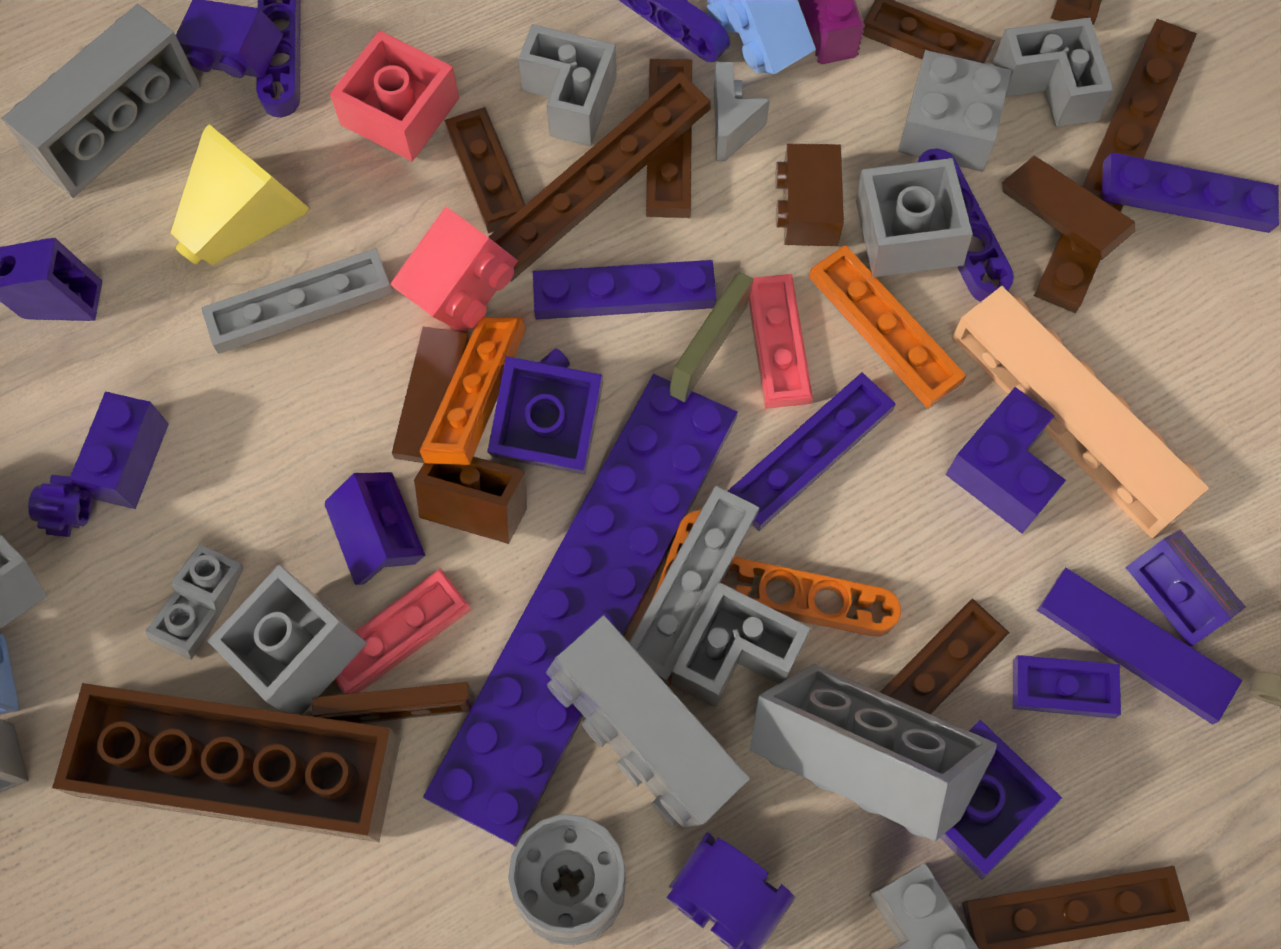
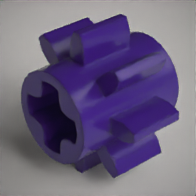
[28,475,92,537]

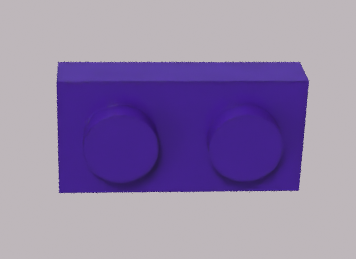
[1013,655,1121,719]

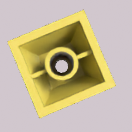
[171,124,310,265]

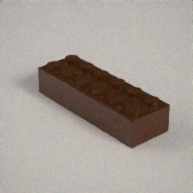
[52,683,401,843]

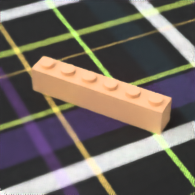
[952,286,1209,539]

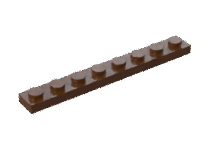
[1033,19,1197,313]

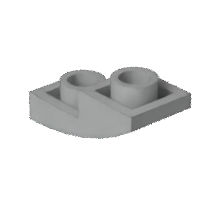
[146,544,243,660]

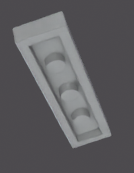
[201,248,393,354]
[629,485,759,684]

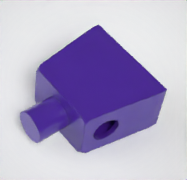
[0,238,103,321]

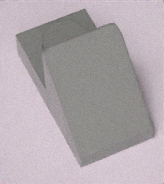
[714,62,770,161]

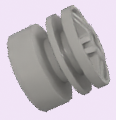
[508,814,626,946]

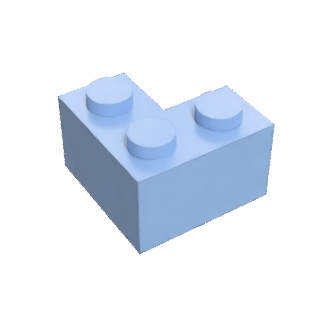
[707,0,816,74]

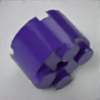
[666,832,795,949]

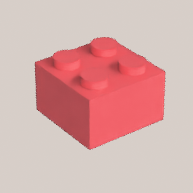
[330,30,459,162]
[390,206,518,333]

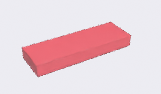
[748,274,813,409]
[334,568,471,694]

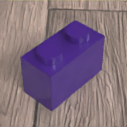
[176,0,283,78]
[69,391,169,509]

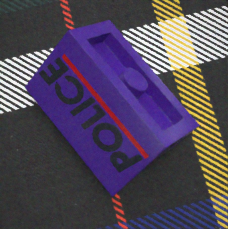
[1125,530,1246,647]

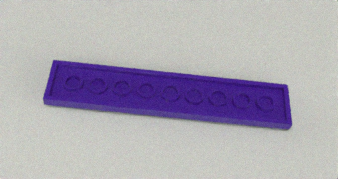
[423,373,738,847]

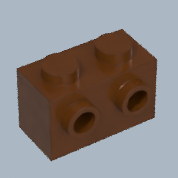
[775,144,844,246]
[414,456,527,544]

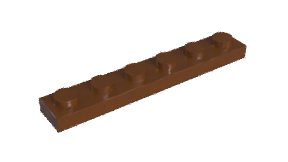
[489,71,711,282]

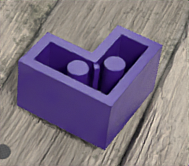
[945,387,1066,534]

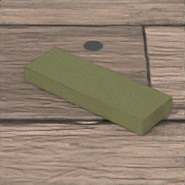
[669,272,754,402]

